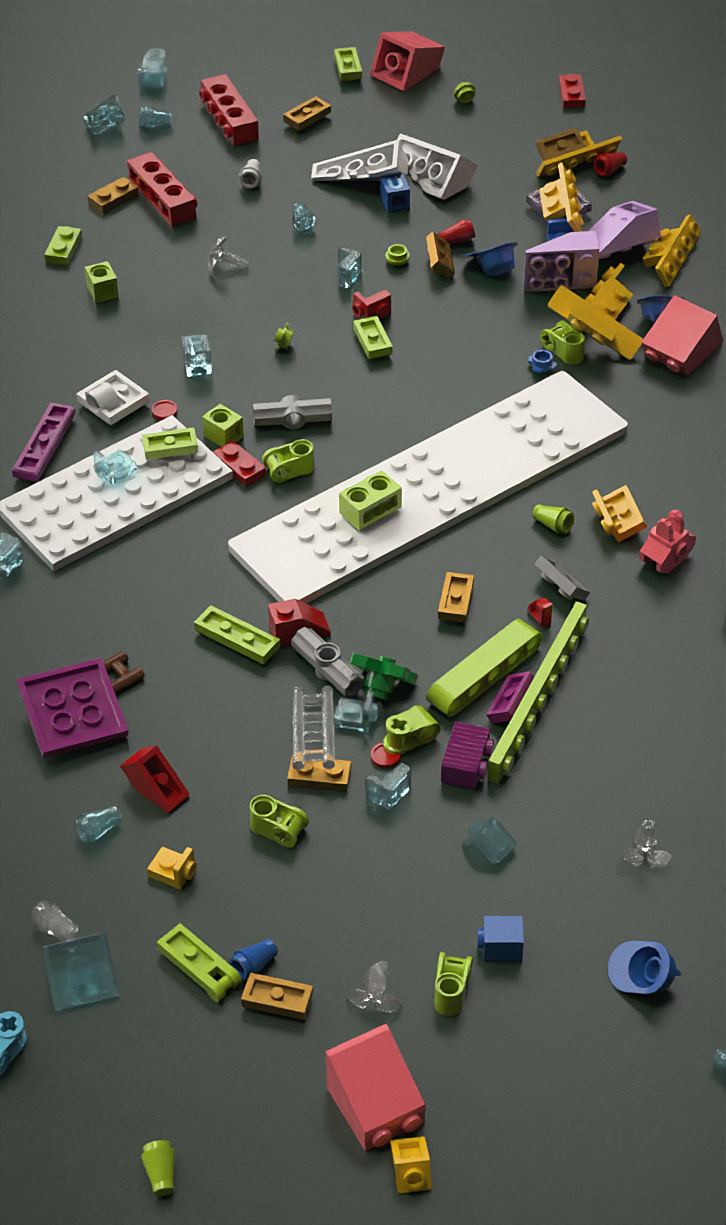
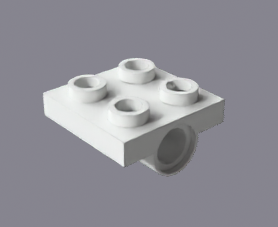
[76,370,150,425]

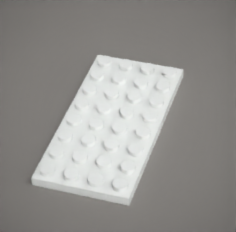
[0,415,233,572]

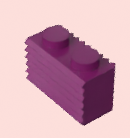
[441,721,494,789]

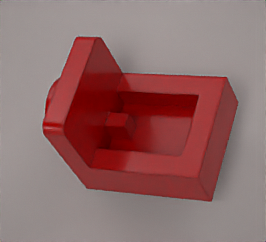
[352,289,391,319]

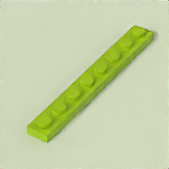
[488,602,589,784]

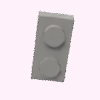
[535,555,591,601]

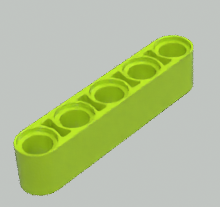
[426,618,543,717]

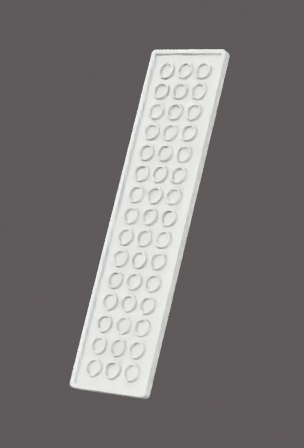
[228,371,628,604]

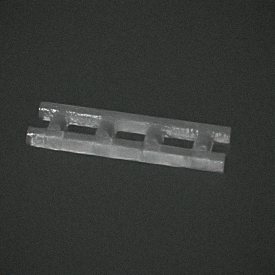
[293,686,335,770]

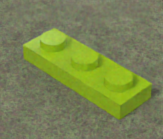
[194,605,280,664]

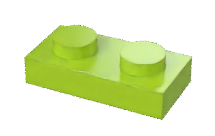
[334,47,362,81]
[44,226,82,265]
[353,316,393,359]
[142,427,198,460]

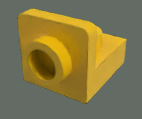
[147,847,197,889]
[391,1136,432,1193]

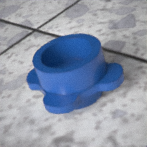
[528,349,557,373]

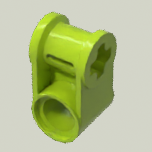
[540,320,585,364]
[262,439,315,483]
[383,705,441,755]
[250,795,310,848]
[434,952,473,1016]

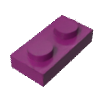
[486,671,534,723]

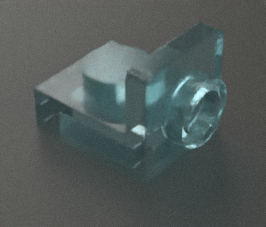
[337,247,362,288]
[93,449,137,485]
[333,691,379,732]
[365,763,412,810]

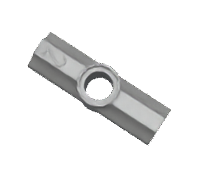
[253,395,332,430]
[291,627,365,697]

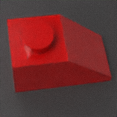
[268,598,331,647]
[120,745,190,812]

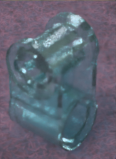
[138,48,167,87]

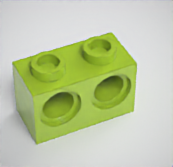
[339,470,402,530]

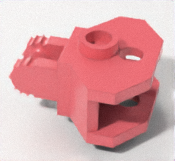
[639,509,696,573]

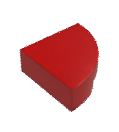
[527,598,553,628]

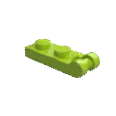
[157,923,242,1002]

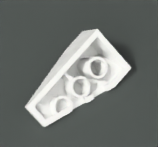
[397,134,478,200]
[311,140,408,181]

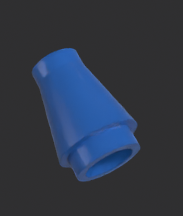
[229,939,278,980]

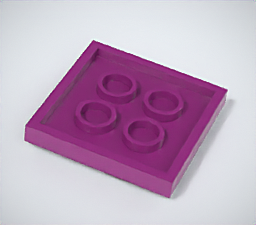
[17,658,129,758]

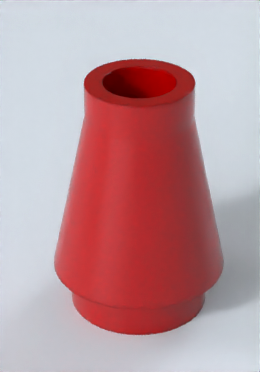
[593,152,627,177]
[438,219,476,244]

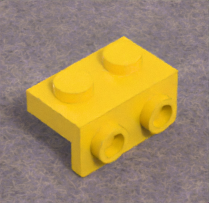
[592,485,647,543]

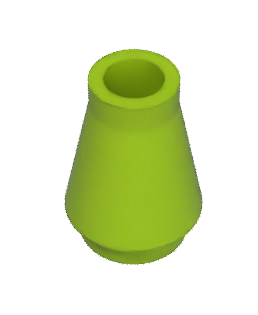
[532,504,575,534]
[141,1140,175,1196]

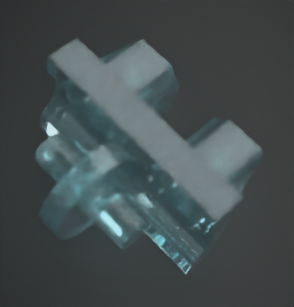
[82,95,124,135]

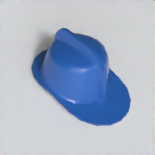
[462,242,518,276]
[636,295,685,324]
[608,941,681,994]

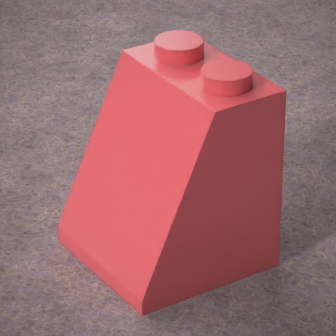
[370,31,445,91]
[641,295,723,375]
[326,1024,425,1151]

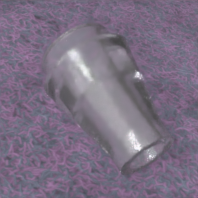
[29,900,79,943]

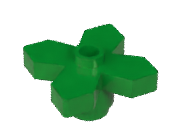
[349,653,418,700]

